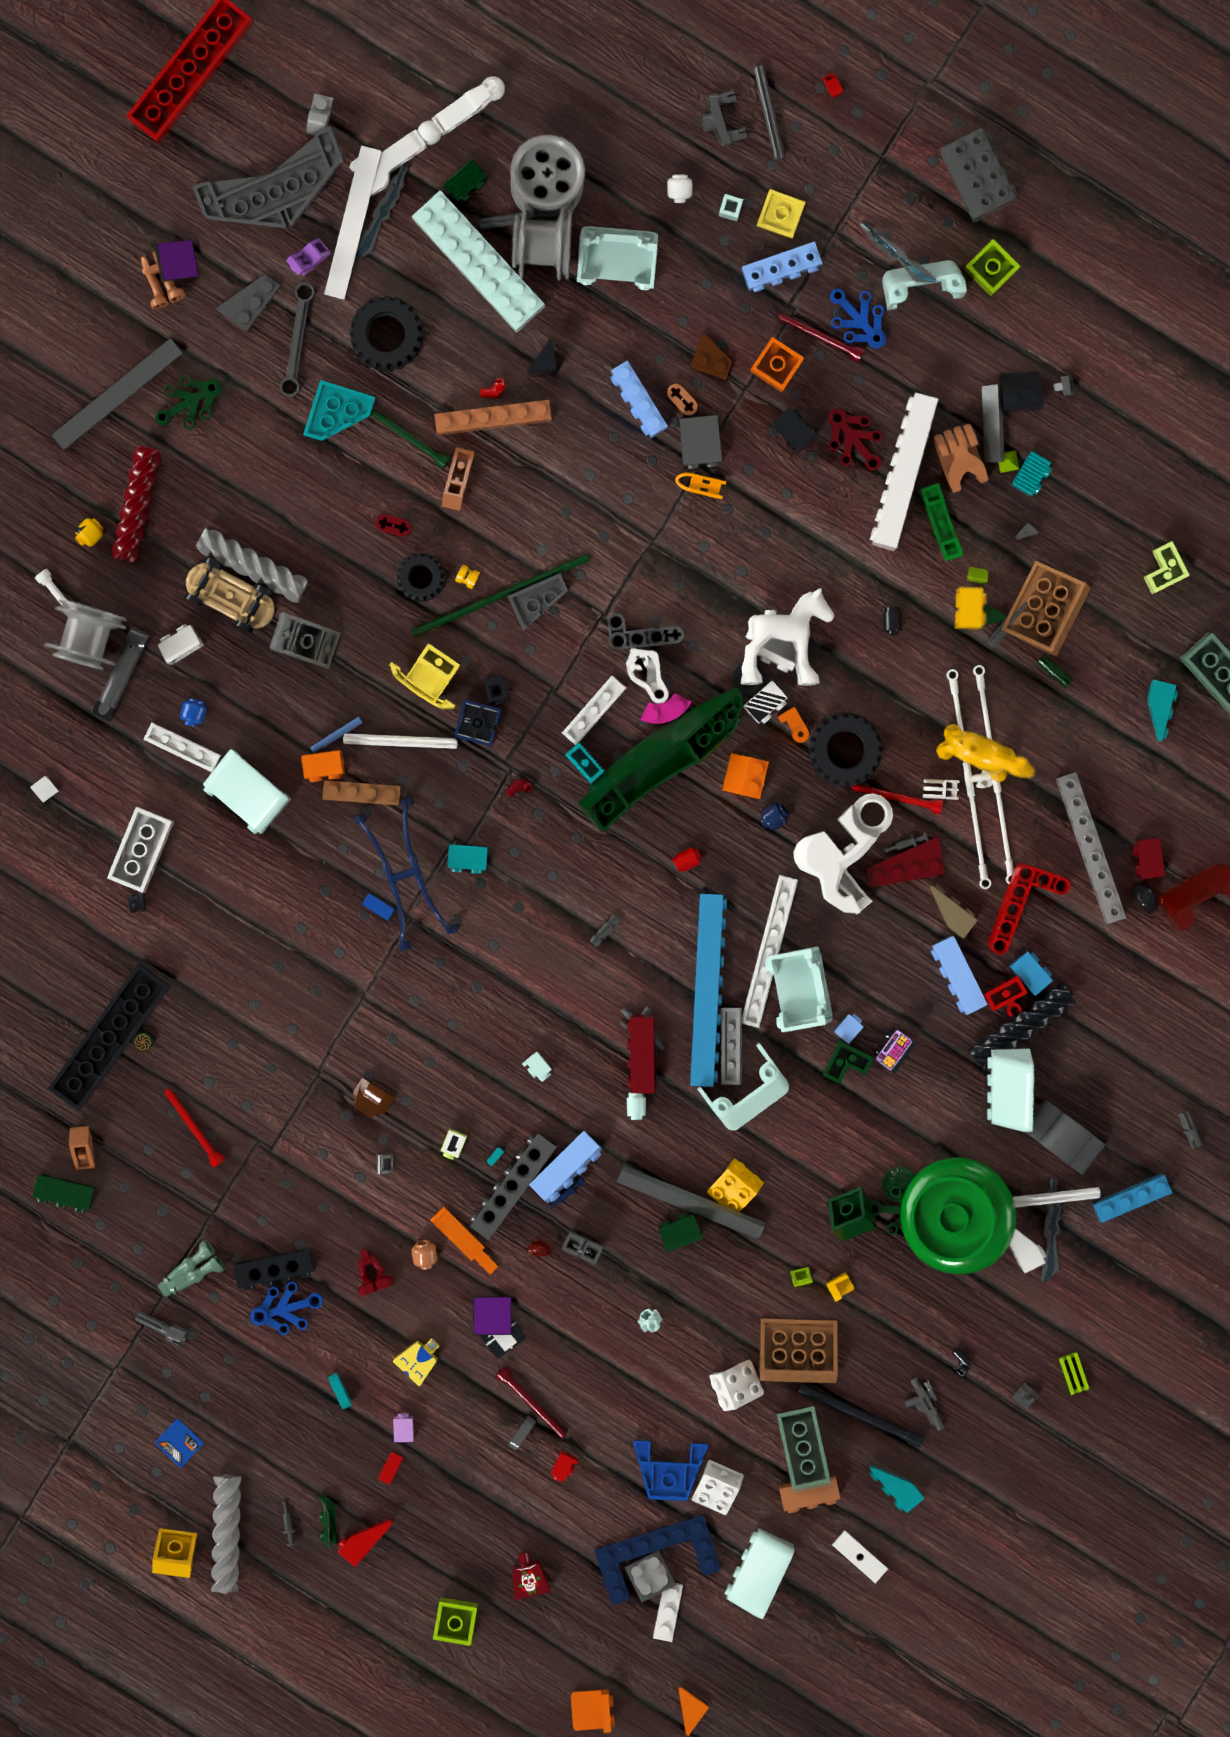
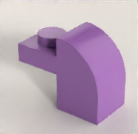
[286,238,331,275]

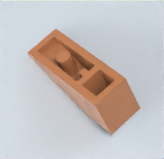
[442,447,475,511]

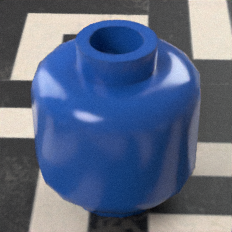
[180,698,207,727]

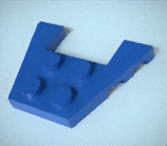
[633,1440,708,1501]

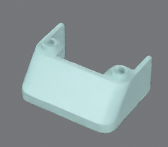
[697,1042,789,1130]

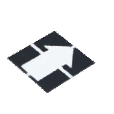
[479,1319,526,1359]

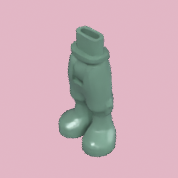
[158,1240,226,1297]

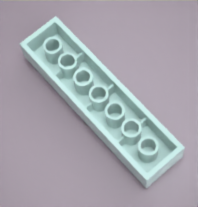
[412,190,545,333]

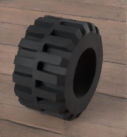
[396,553,446,602]

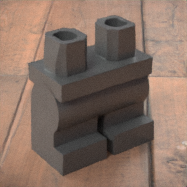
[562,1231,603,1265]

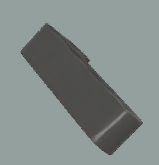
[608,613,684,650]

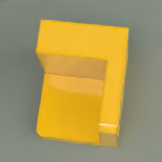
[826,1272,854,1302]

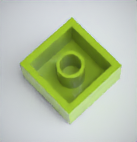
[964,239,1020,296]
[433,1597,478,1646]

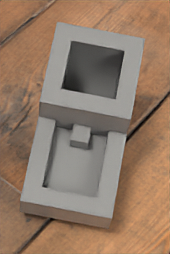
[306,94,334,136]

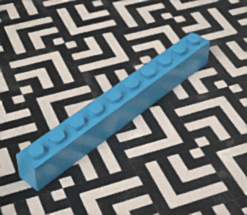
[690,893,727,1087]

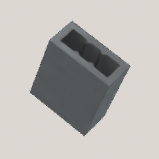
[679,415,722,470]

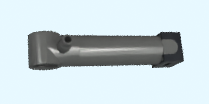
[91,627,150,722]

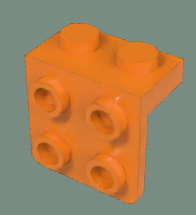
[571,1689,615,1733]

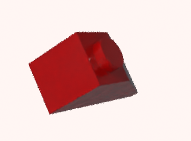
[338,1518,394,1567]

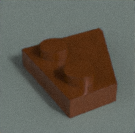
[690,332,732,381]

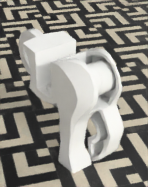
[794,794,893,915]

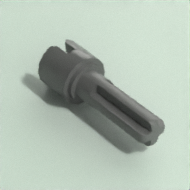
[135,1311,189,1347]

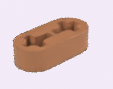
[667,384,698,416]

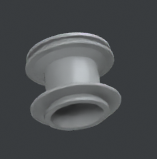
[512,205,572,281]
[45,600,127,670]

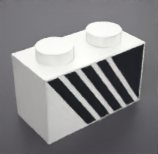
[743,681,787,724]

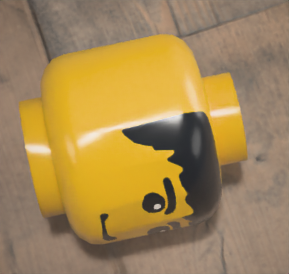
[75,518,104,547]

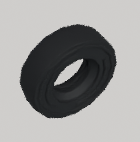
[732,663,766,696]

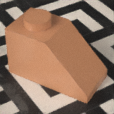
[69,1126,95,1170]

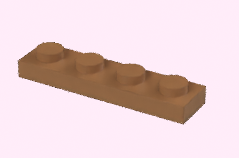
[322,780,401,805]

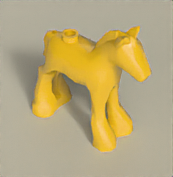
[936,724,1035,783]

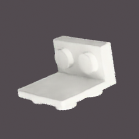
[692,1460,744,1515]

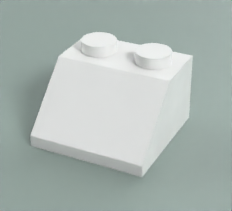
[158,624,204,665]

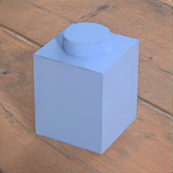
[833,1014,863,1044]

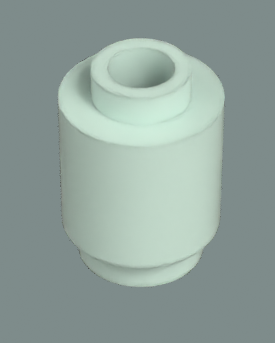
[627,1093,646,1120]

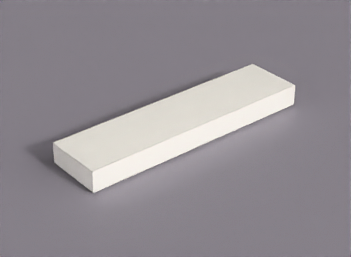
[562,676,626,745]
[143,722,222,772]

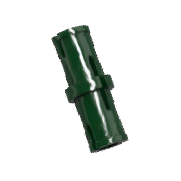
[1036,654,1073,688]

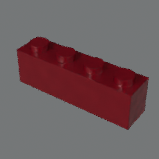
[627,1014,656,1094]

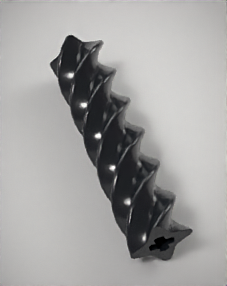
[968,982,1077,1071]

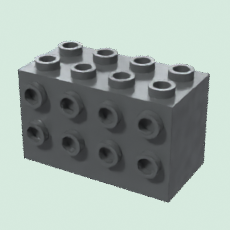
[940,128,1017,223]

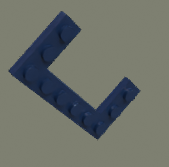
[594,1515,721,1605]

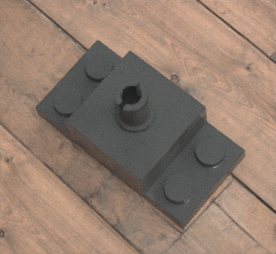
[269,612,341,669]

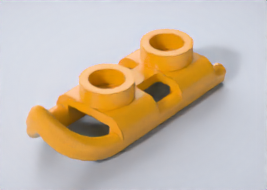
[675,472,726,500]

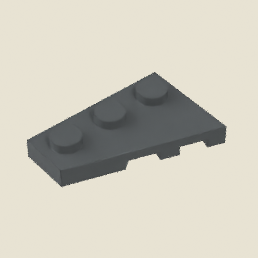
[216,274,281,332]
[508,573,568,631]

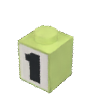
[441,1129,467,1160]

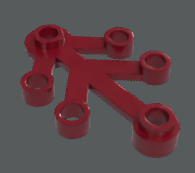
[828,408,882,471]

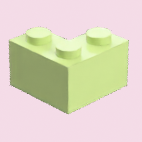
[1144,541,1190,594]

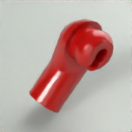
[480,378,506,398]

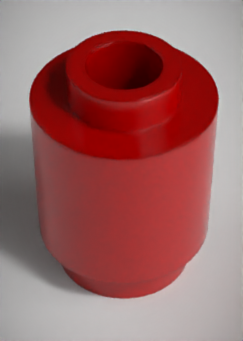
[672,847,702,872]

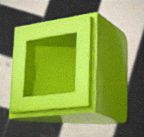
[967,567,988,584]

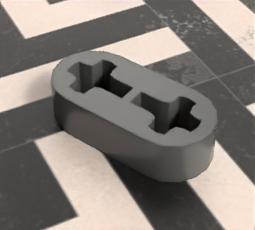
[508,1415,536,1450]

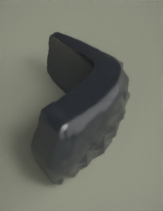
[1132,881,1158,914]

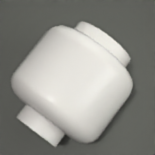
[667,174,692,203]

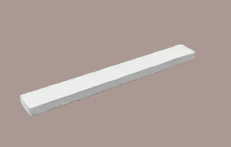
[742,875,798,1028]

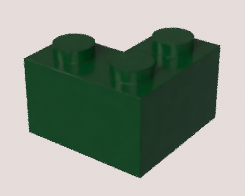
[822,1040,874,1084]

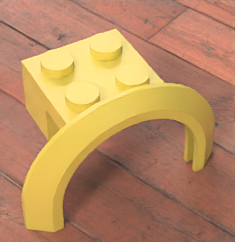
[390,643,460,709]

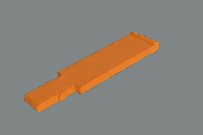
[430,1206,499,1275]

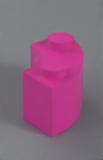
[640,693,692,724]

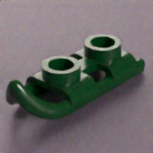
[318,1496,337,1548]

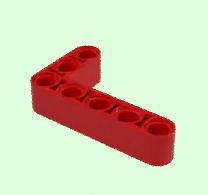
[988,863,1071,955]

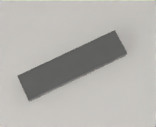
[982,384,1004,463]

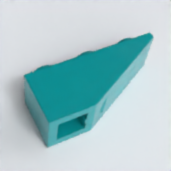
[1147,680,1178,742]
[869,1464,925,1513]

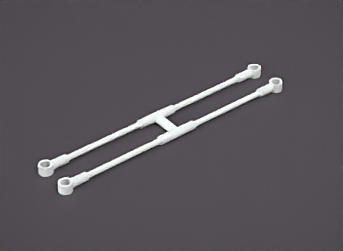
[946,665,1014,889]

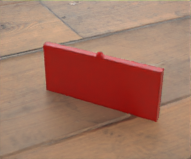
[378,1452,403,1485]

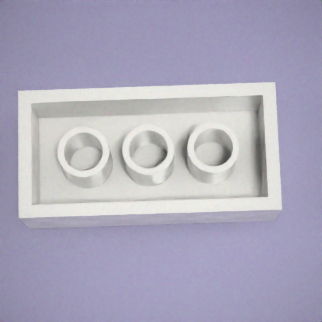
[107,807,174,893]

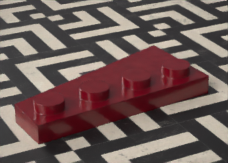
[866,837,945,887]

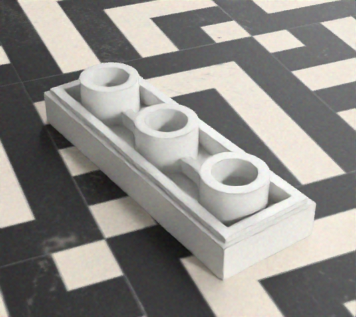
[832,1530,888,1583]

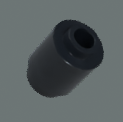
[883,607,902,635]

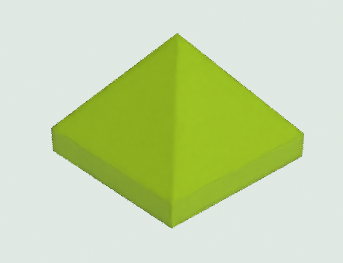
[998,450,1019,473]
[790,1267,813,1287]

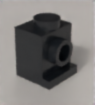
[484,676,508,706]

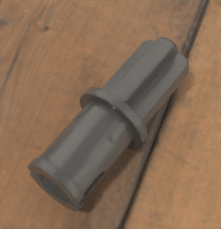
[1178,1111,1203,1149]

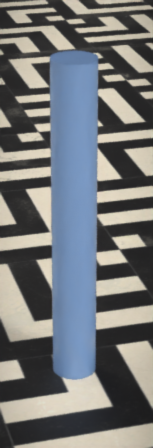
[310,717,362,754]

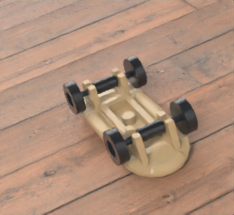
[185,557,275,633]

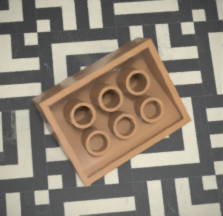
[1001,561,1091,657]
[759,1319,838,1383]

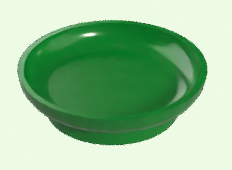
[900,1158,1016,1275]

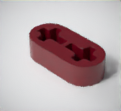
[376,514,412,537]

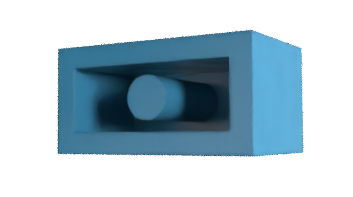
[1009,951,1053,996]

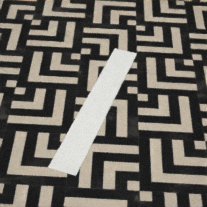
[324,145,381,300]

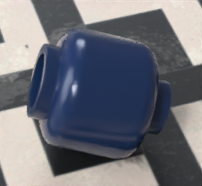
[760,802,789,831]

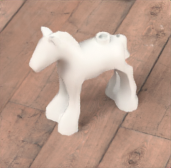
[741,588,835,686]

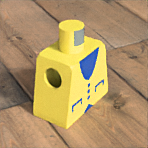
[393,1338,439,1386]

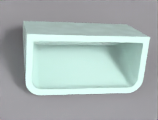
[987,1049,1034,1132]
[725,1528,795,1619]

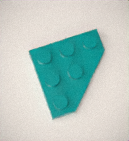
[303,380,376,441]

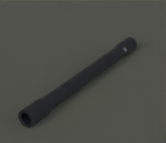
[797,1383,924,1447]

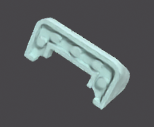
[577,226,658,290]
[882,260,967,310]
[203,749,292,834]
[765,946,833,1033]

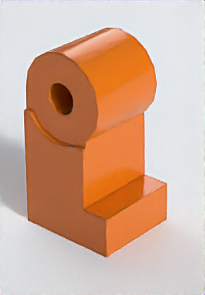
[777,707,809,743]

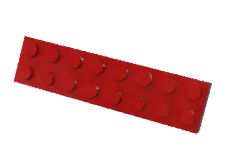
[126,0,253,144]

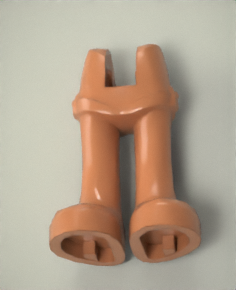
[141,251,186,309]

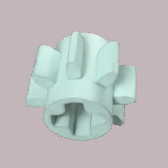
[638,1309,663,1333]

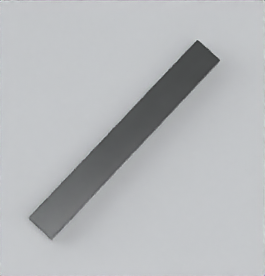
[52,338,183,451]
[617,1166,766,1239]

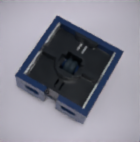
[454,699,502,747]

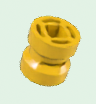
[455,564,480,589]

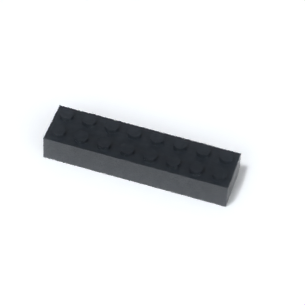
[48,963,171,1111]

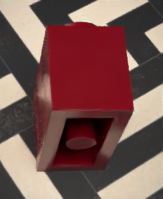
[1132,838,1165,879]

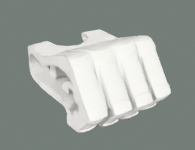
[626,648,669,704]

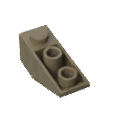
[929,885,978,939]

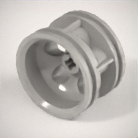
[510,135,585,221]

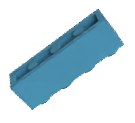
[1091,1173,1172,1223]

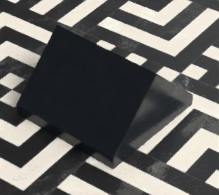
[527,340,557,377]

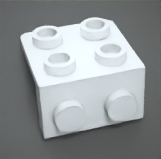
[758,639,795,673]
[709,1360,764,1411]

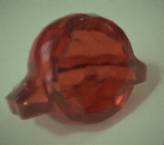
[527,1241,551,1257]

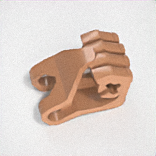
[934,424,988,493]

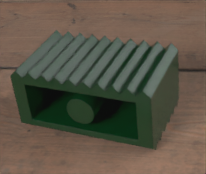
[443,159,487,204]

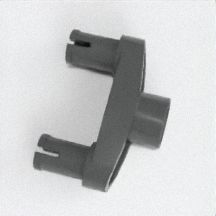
[701,90,747,146]

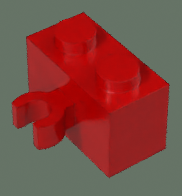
[982,975,1027,1017]

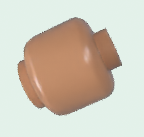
[411,1240,438,1270]

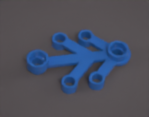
[830,288,886,349]
[250,1281,323,1335]

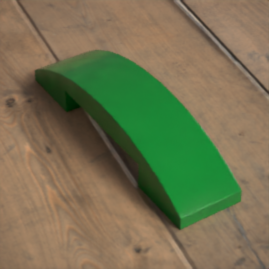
[920,483,964,562]

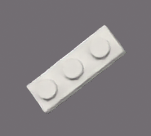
[653,1583,683,1642]

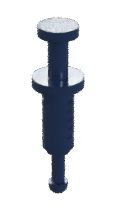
[548,1176,586,1209]

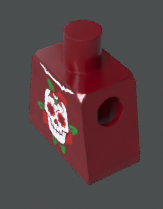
[512,1552,550,1600]

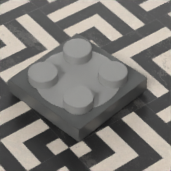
[625,1550,676,1603]

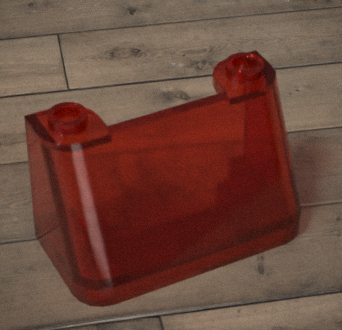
[1159,864,1230,932]

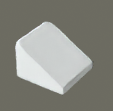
[30,776,58,803]

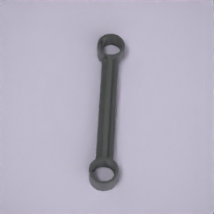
[280,282,315,398]

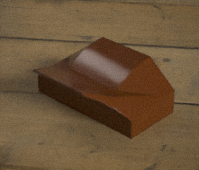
[352,1077,395,1118]

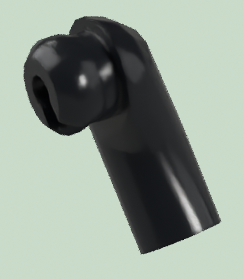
[952,1347,970,1377]

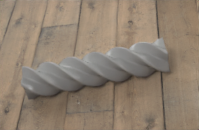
[196,527,308,603]
[211,1474,241,1594]

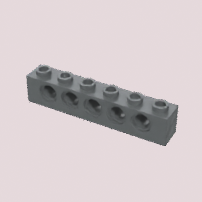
[470,1132,557,1240]

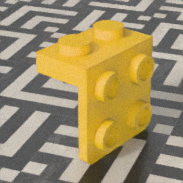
[707,1158,764,1212]

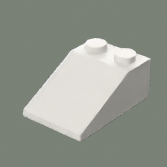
[1009,1228,1046,1273]

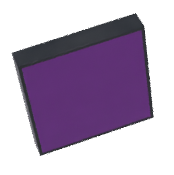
[154,239,199,282]
[473,1296,512,1335]

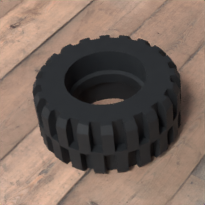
[349,296,424,372]
[809,713,883,786]

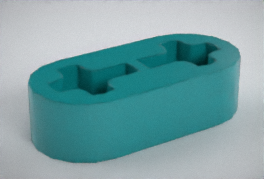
[328,1373,352,1410]

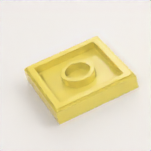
[757,189,806,239]

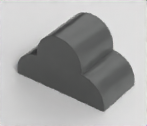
[1026,1099,1105,1175]

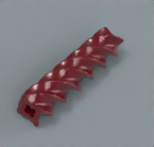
[112,445,161,564]

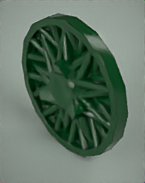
[881,1167,915,1202]

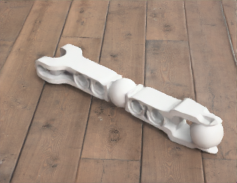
[349,76,505,196]

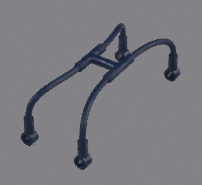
[354,797,458,951]

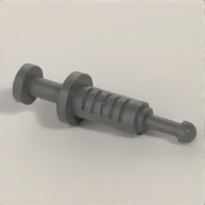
[884,832,929,852]
[282,1501,296,1547]

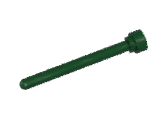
[371,410,451,470]

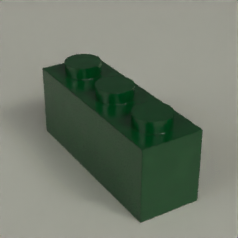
[32,1173,96,1213]

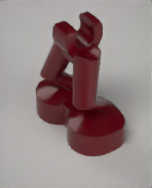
[357,1249,395,1297]

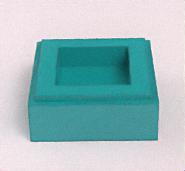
[487,1146,505,1166]

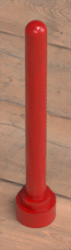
[852,784,943,815]
[165,1088,226,1168]

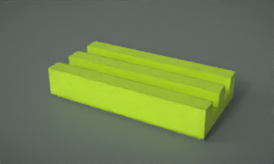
[1059,1352,1089,1395]

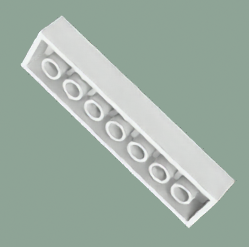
[870,393,938,551]

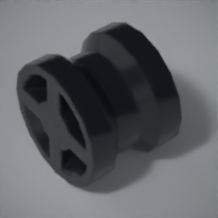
[128,892,147,913]

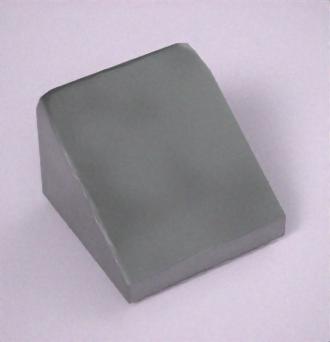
[1014,523,1039,541]

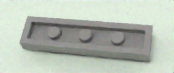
[721,1008,742,1085]

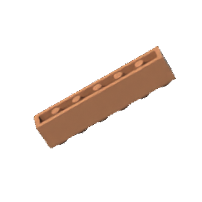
[434,400,552,435]

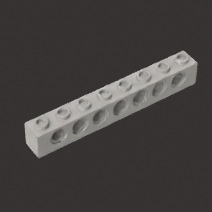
[1056,772,1126,924]

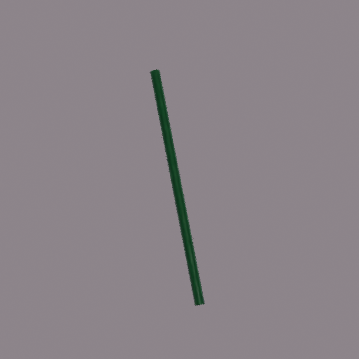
[411,554,590,637]

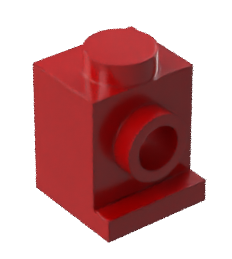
[551,1450,578,1483]

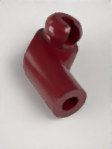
[505,779,534,798]

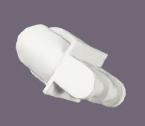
[923,779,960,800]

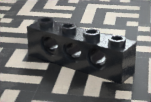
[234,1248,315,1290]

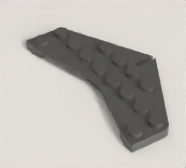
[192,126,343,229]

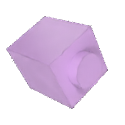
[393,1413,414,1442]

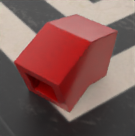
[822,73,844,99]

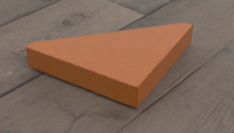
[679,1686,709,1736]

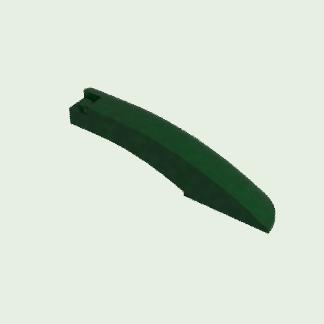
[578,688,743,832]

